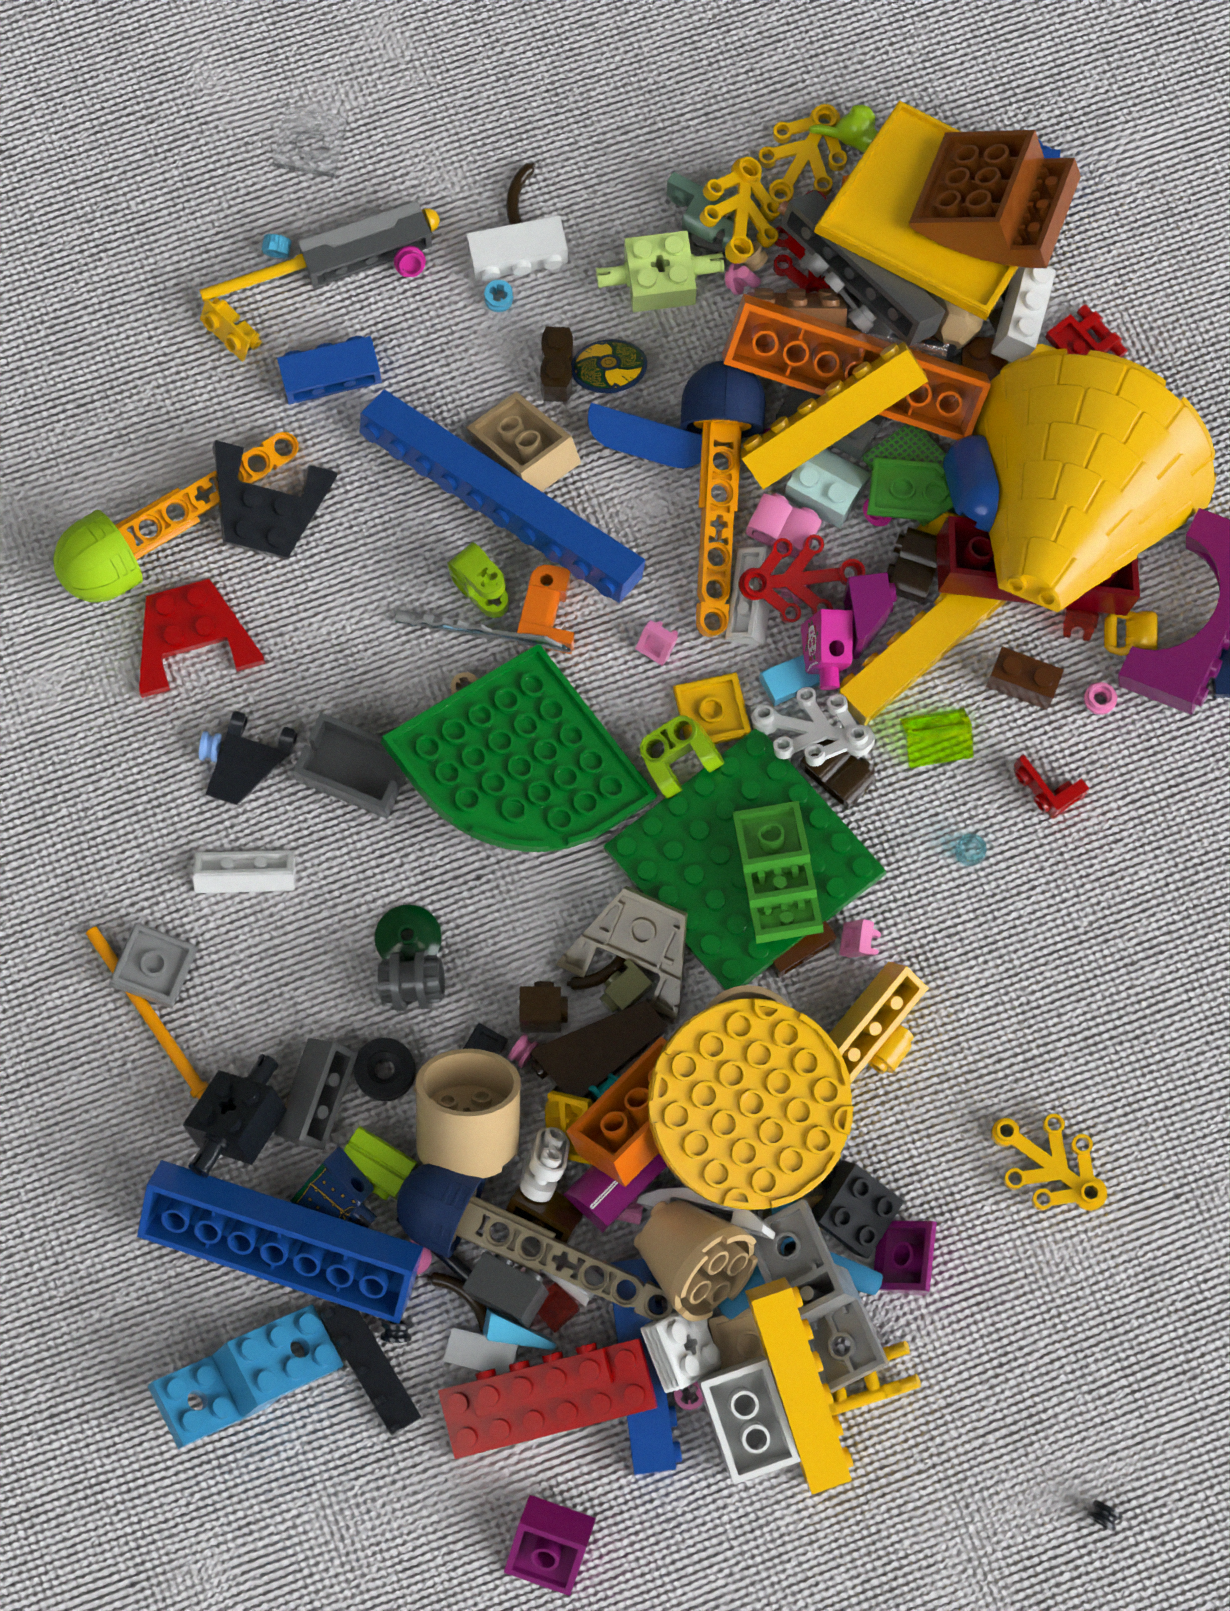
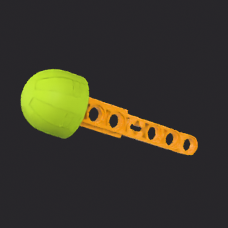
[53,432,299,603]

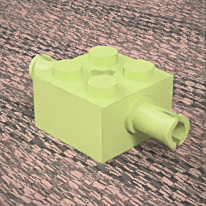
[596,231,725,312]

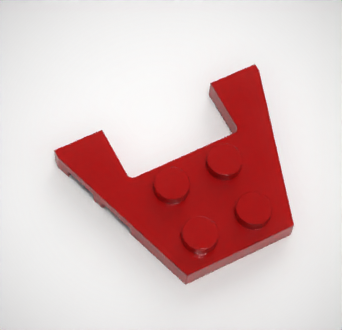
[139,579,266,698]

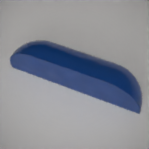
[588,403,702,469]
[943,435,999,532]

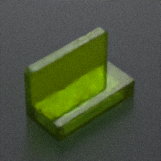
[900,708,974,768]

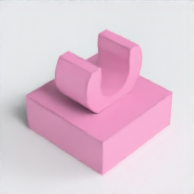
[635,620,678,666]
[839,919,881,958]

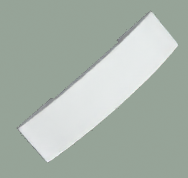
[637,1187,775,1239]

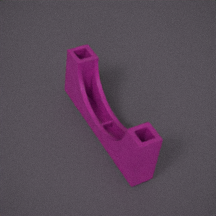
[1118,508,1230,715]

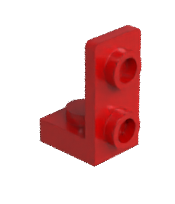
[1014,754,1089,819]

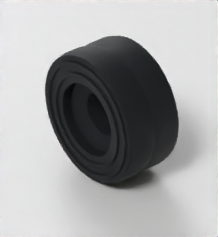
[353,1038,416,1101]

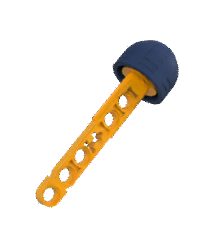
[680,361,766,637]

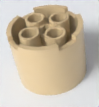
[416,1049,521,1179]

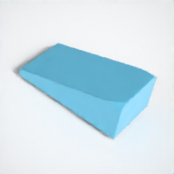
[759,655,820,706]
[483,1308,556,1350]

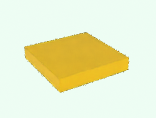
[673,672,751,744]

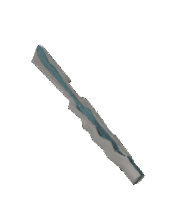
[395,610,571,652]

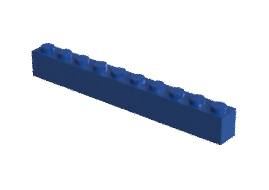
[359,389,646,603]

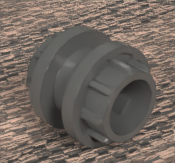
[377,950,445,1012]

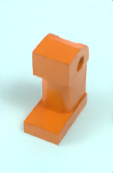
[517,565,574,655]

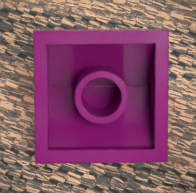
[874,1221,937,1296]

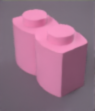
[745,493,822,558]

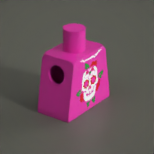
[800,609,853,690]

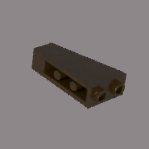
[529,1000,668,1098]

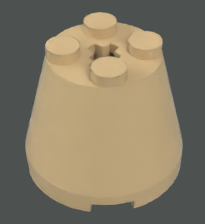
[634,1200,758,1322]

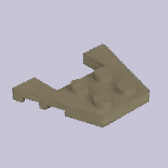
[557,886,687,1019]

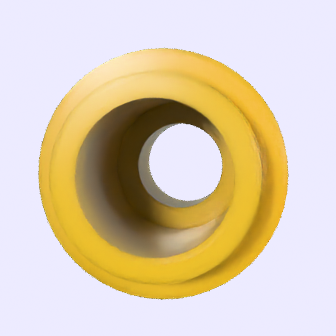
[868,1024,914,1074]

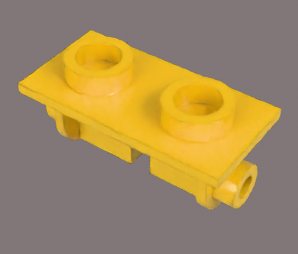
[200,298,262,362]

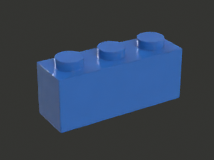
[277,336,382,405]

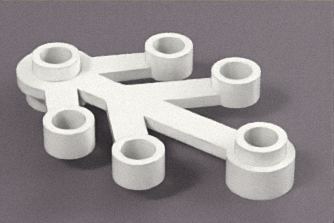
[751,687,875,766]

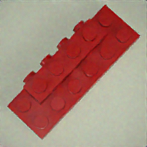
[438,1338,658,1459]

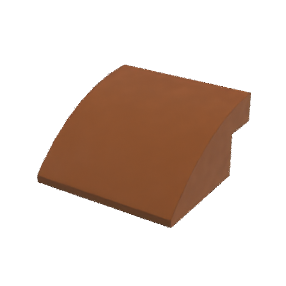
[909,130,1081,269]

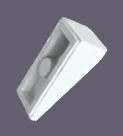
[443,1327,519,1375]

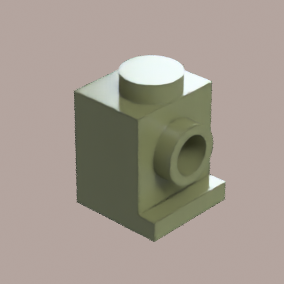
[599,958,652,1013]

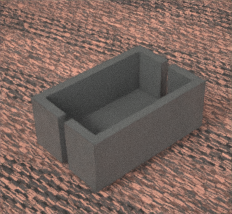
[293,712,406,819]

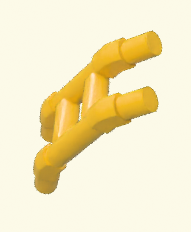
[828,1340,921,1416]

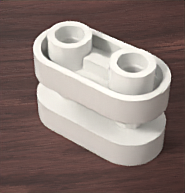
[520,1127,570,1202]

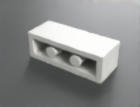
[467,215,568,282]
[991,267,1056,362]

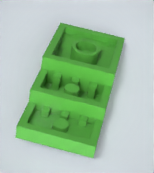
[732,801,824,944]

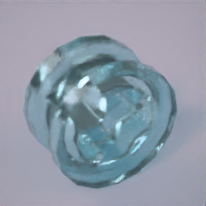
[955,834,987,866]

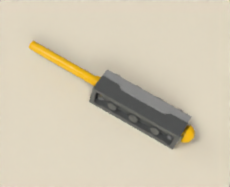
[199,201,440,302]

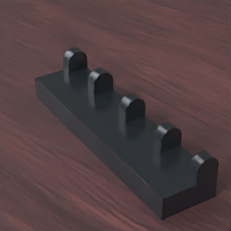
[320,1304,422,1436]

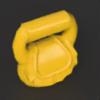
[1104,610,1158,656]

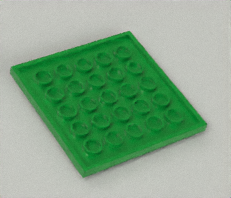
[603,728,886,991]

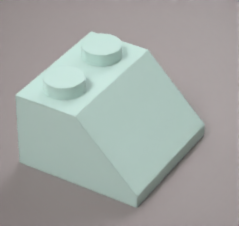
[784,449,872,529]

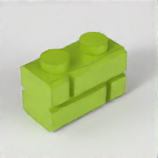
[344,1126,419,1201]

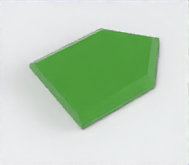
[867,457,953,521]

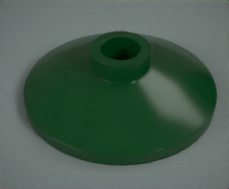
[375,905,442,961]

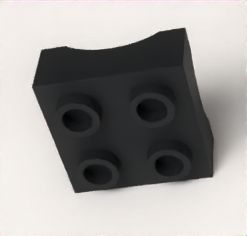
[811,1160,904,1259]

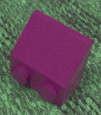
[843,572,897,660]
[504,1495,596,1596]

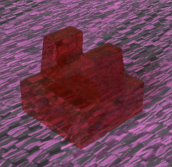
[1062,608,1099,641]
[537,1282,580,1333]

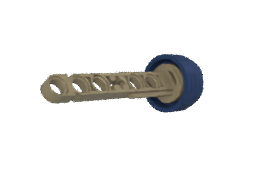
[397,1164,674,1321]

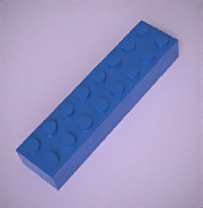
[137,1160,424,1324]

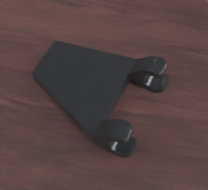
[205,711,298,806]

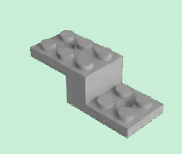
[750,1199,889,1393]

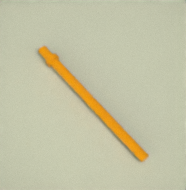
[85,926,209,1100]

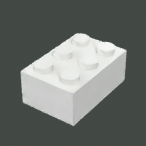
[697,1356,801,1485]

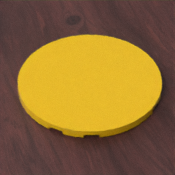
[648,998,854,1210]

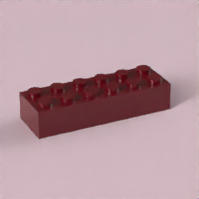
[937,515,1140,616]

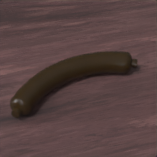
[506,162,536,225]
[567,955,626,990]
[427,1272,487,1333]

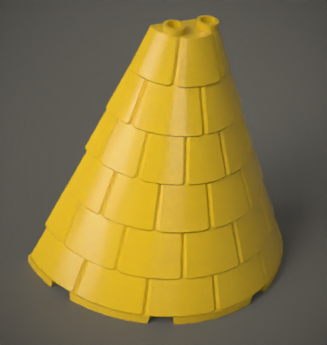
[973,349,1217,612]

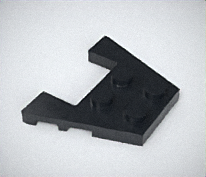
[212,440,338,560]

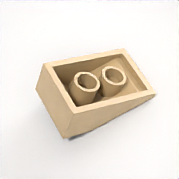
[466,391,581,492]

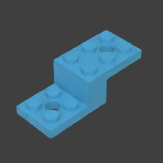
[148,1304,344,1450]

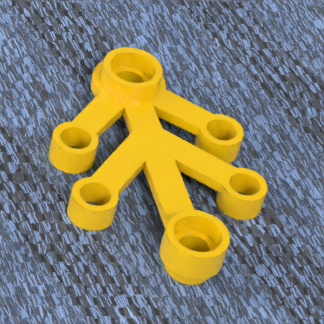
[758,104,847,205]
[700,157,780,264]
[991,1114,1107,1211]

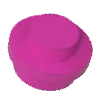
[394,246,426,277]

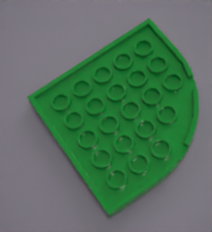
[380,644,657,852]

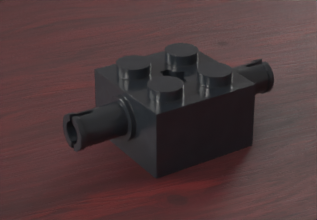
[183,1054,287,1178]

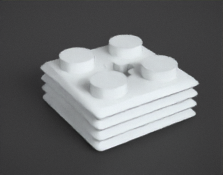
[641,1309,721,1393]

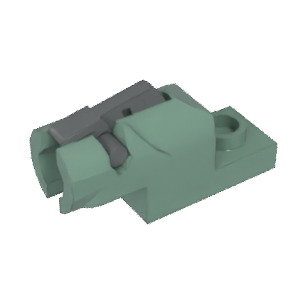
[666,172,749,257]

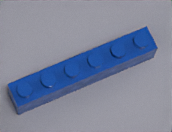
[611,1259,682,1476]

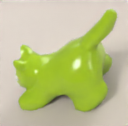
[808,105,879,154]

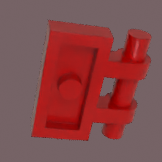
[1045,304,1128,357]

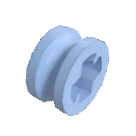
[199,731,221,762]

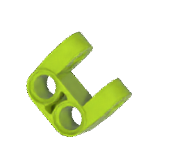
[447,542,510,618]
[640,716,724,799]

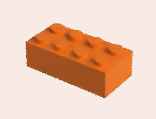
[566,1037,667,1187]

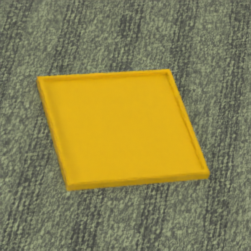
[814,100,1018,321]

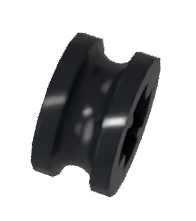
[380,1319,412,1343]
[1086,1500,1123,1532]

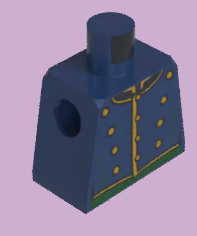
[290,1146,377,1228]

